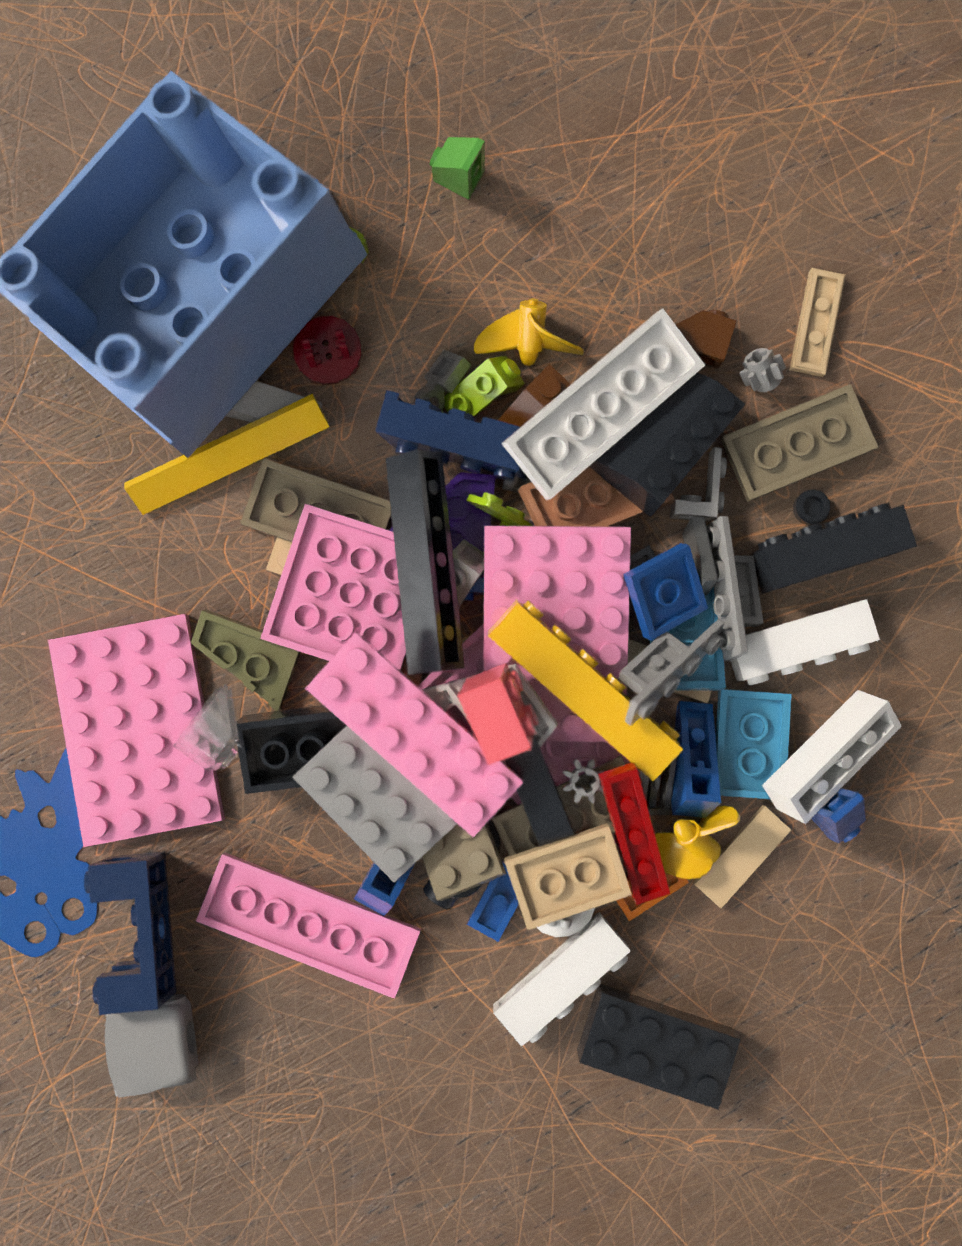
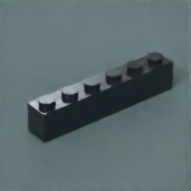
[386,450,465,675]

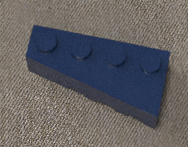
[375,390,526,481]

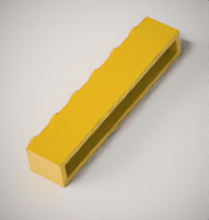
[488,599,683,781]

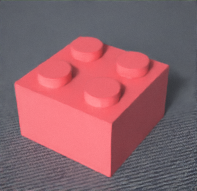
[458,663,538,765]

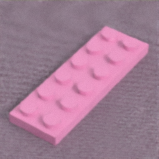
[305,632,523,837]
[196,853,421,999]

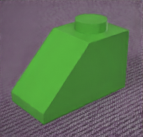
[430,137,485,200]

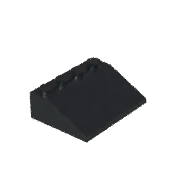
[589,372,745,517]

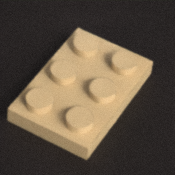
[504,823,632,930]

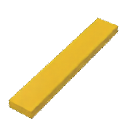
[124,394,329,515]

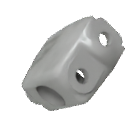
[105,994,198,1098]

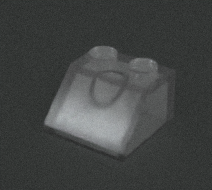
[173,684,239,771]

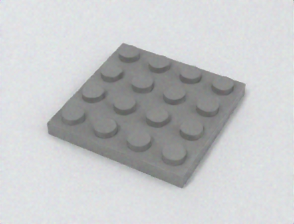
[293,726,457,882]

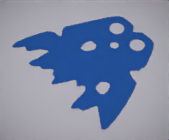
[0,748,97,957]

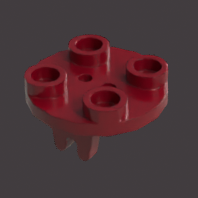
[293,316,362,385]

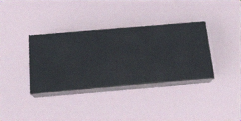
[504,735,574,846]

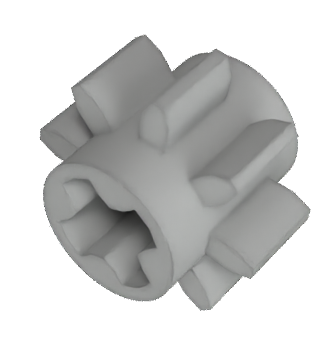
[739,348,786,392]
[562,759,605,803]

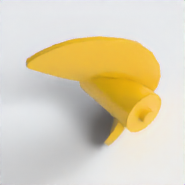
[473,298,584,366]
[654,806,740,880]

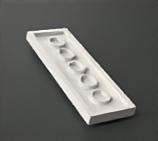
[501,308,705,500]

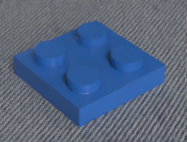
[623,543,708,640]

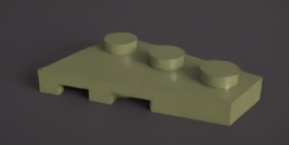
[191,609,301,711]

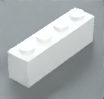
[731,599,880,685]
[762,690,902,824]
[493,912,631,1047]

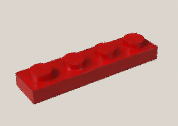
[598,762,670,905]

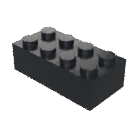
[750,502,917,594]
[234,705,347,794]
[577,984,741,1110]

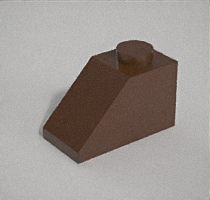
[675,310,737,369]

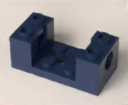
[84,851,176,1015]

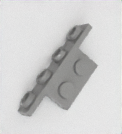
[706,516,763,661]
[618,619,725,726]

